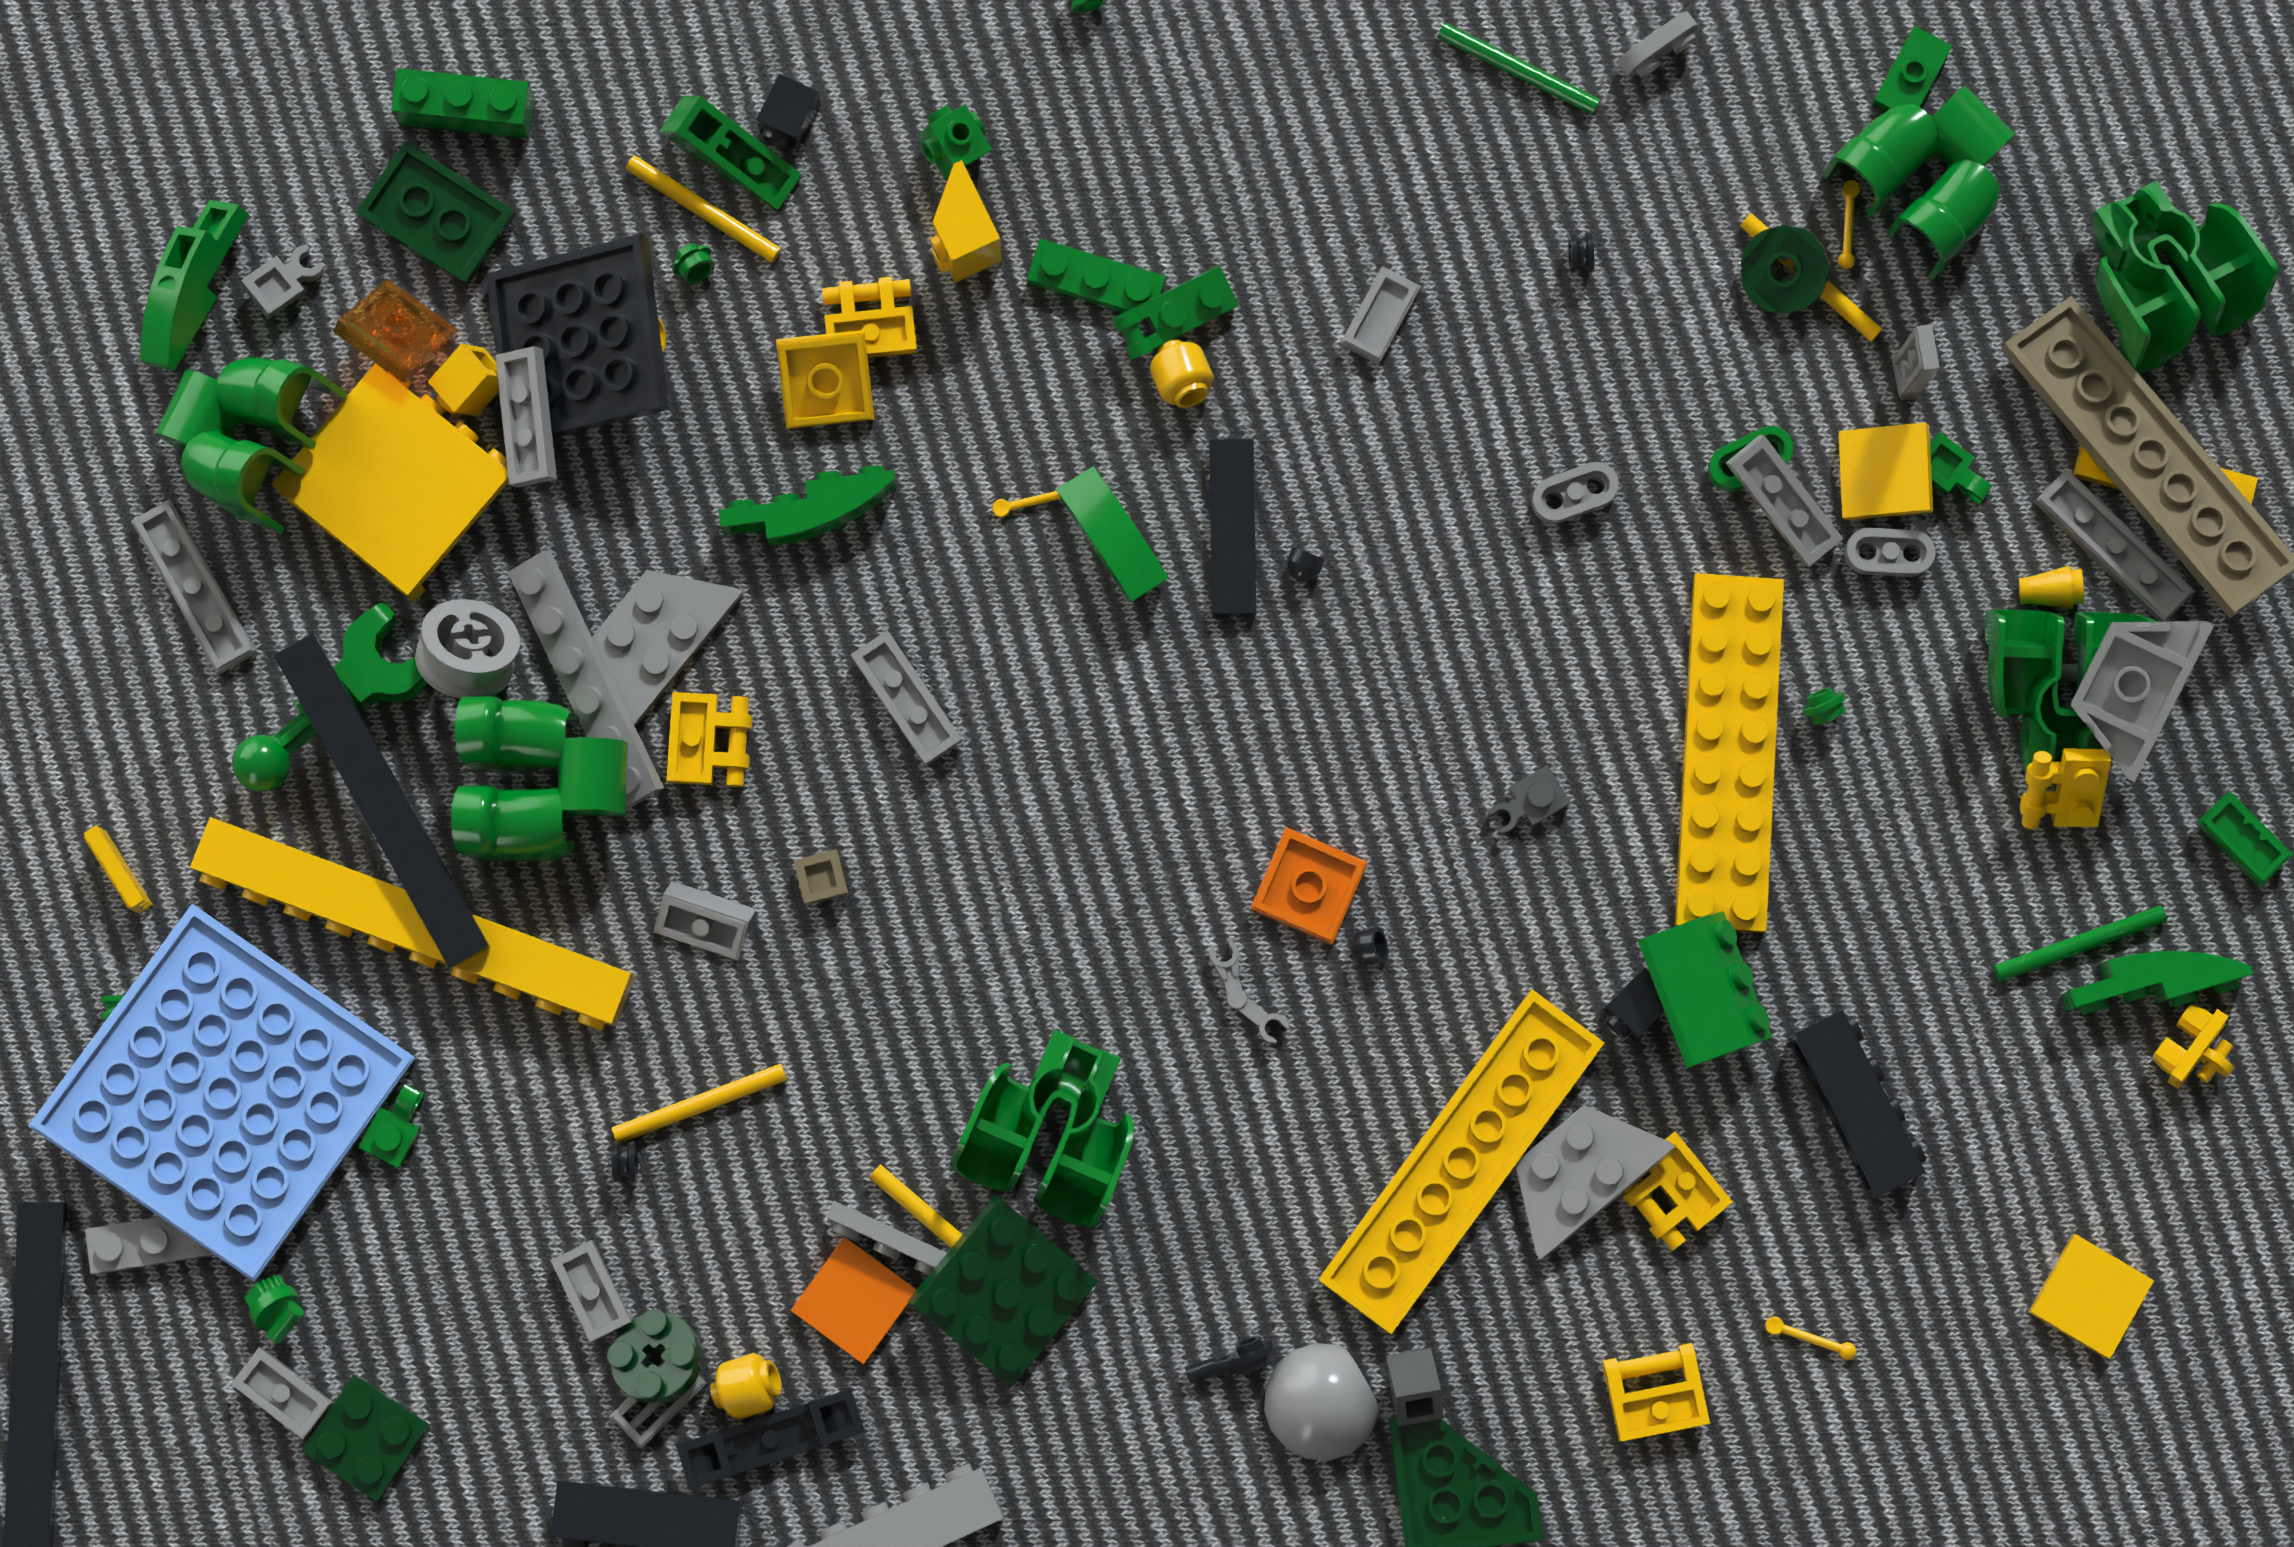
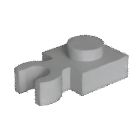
[241,244,324,320]

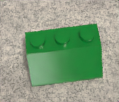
[1637,911,1773,1068]

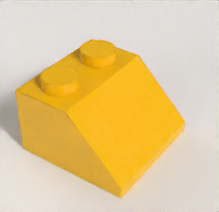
[929,160,1002,283]

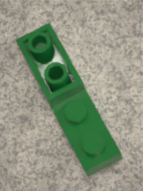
[140,200,249,371]
[718,465,896,547]
[2061,951,2253,1016]

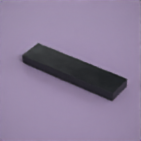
[1209,439,1256,616]

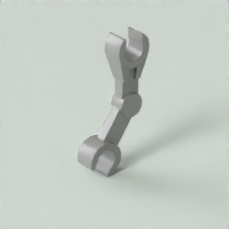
[1209,940,1289,1044]

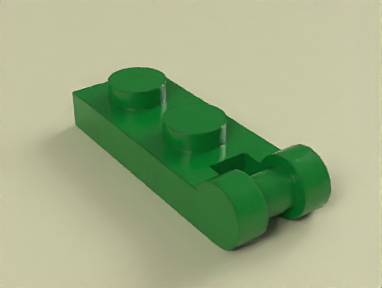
[1111,266,1239,360]

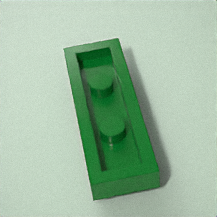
[1027,238,1166,319]

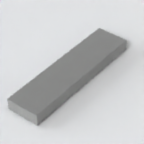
[2034,469,2196,622]
[131,499,258,675]

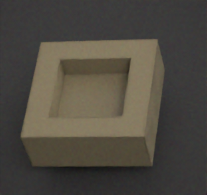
[793,849,849,906]

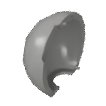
[1264,1343,1380,1461]

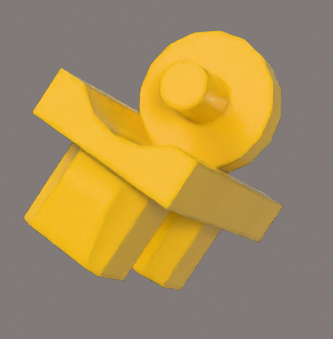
[2152,1004,2234,1090]

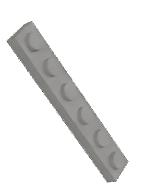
[508,551,665,809]

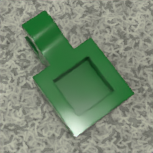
[1930,432,1992,506]
[358,1085,425,1168]

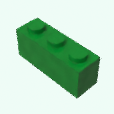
[391,68,535,139]

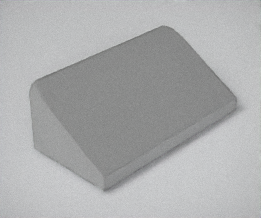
[653,882,755,961]

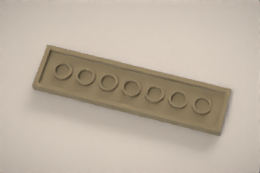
[2001,296,2294,618]

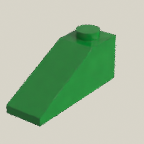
[659,96,802,210]

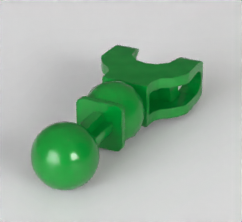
[232,603,429,792]

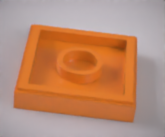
[1250,827,1368,945]
[790,1237,917,1364]

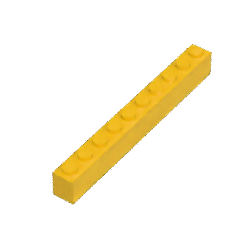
[190,817,635,1031]

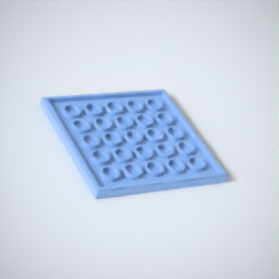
[28,904,415,1282]

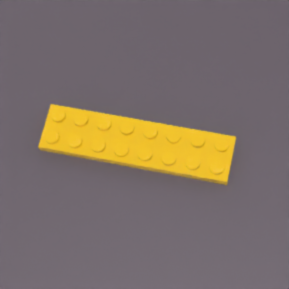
[1675,573,1784,933]
[1318,989,1605,1335]

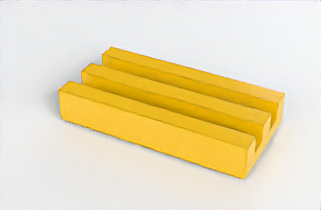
[83,825,153,914]

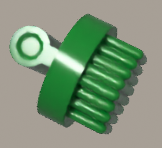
[244,1275,304,1344]

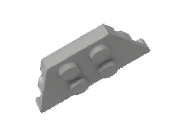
[592,570,743,727]
[2070,621,2214,782]
[1515,1105,1676,1260]

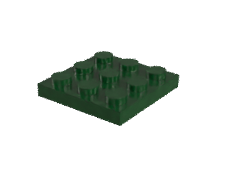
[908,1195,1098,1387]

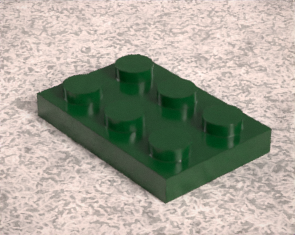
[355,141,516,286]

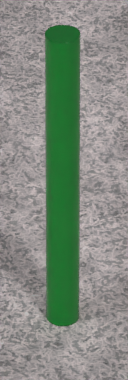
[1437,22,1601,115]
[1993,905,2167,982]

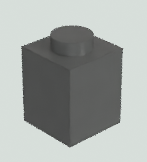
[1386,1348,1444,1426]

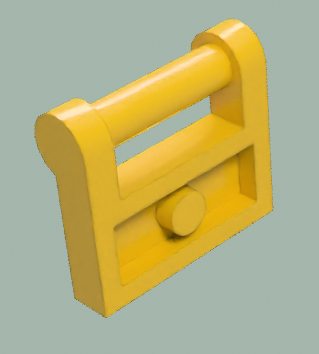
[1602,1343,1710,1442]

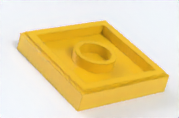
[776,330,875,429]
[1838,422,1933,520]
[2028,1234,2154,1359]

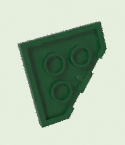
[1388,1418,1543,1547]

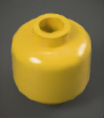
[1150,340,1214,408]
[710,1353,782,1419]

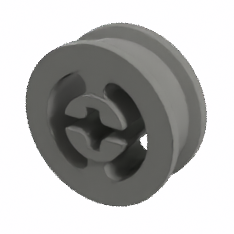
[415,599,520,699]

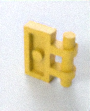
[822,277,918,358]
[666,692,753,787]
[2019,748,2111,829]
[1623,1131,1733,1251]

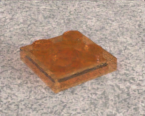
[333,279,458,383]

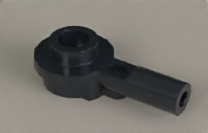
[1185,1335,1275,1384]

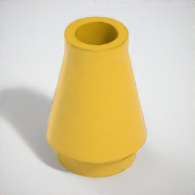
[2019,565,2084,609]

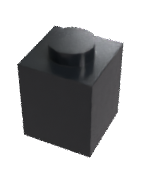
[756,73,821,150]
[1602,967,1665,1041]

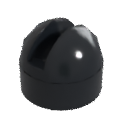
[1287,547,1325,582]
[1351,927,1388,965]

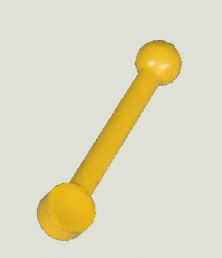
[1838,180,1860,269]
[992,491,1061,518]
[1765,1317,1857,1360]

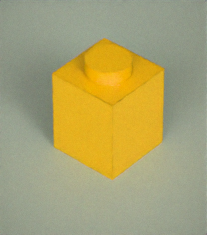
[428,343,499,416]

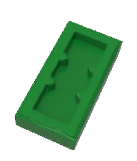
[1872,26,1953,111]
[2195,790,2293,887]

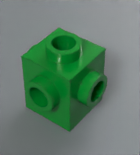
[918,104,992,179]

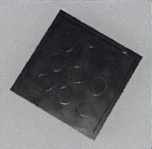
[487,234,669,438]

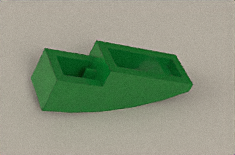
[1055,466,1169,602]

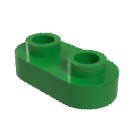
[1708,426,1793,492]

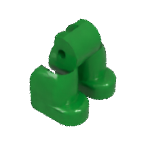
[1822,86,2016,281]
[2092,181,2280,374]
[155,357,348,534]
[1985,609,2156,772]
[451,696,628,862]
[950,1029,1134,1228]

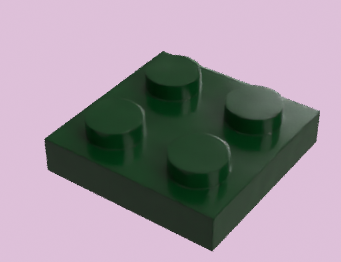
[302,1374,431,1502]

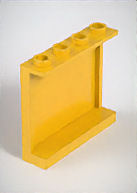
[271,363,513,603]

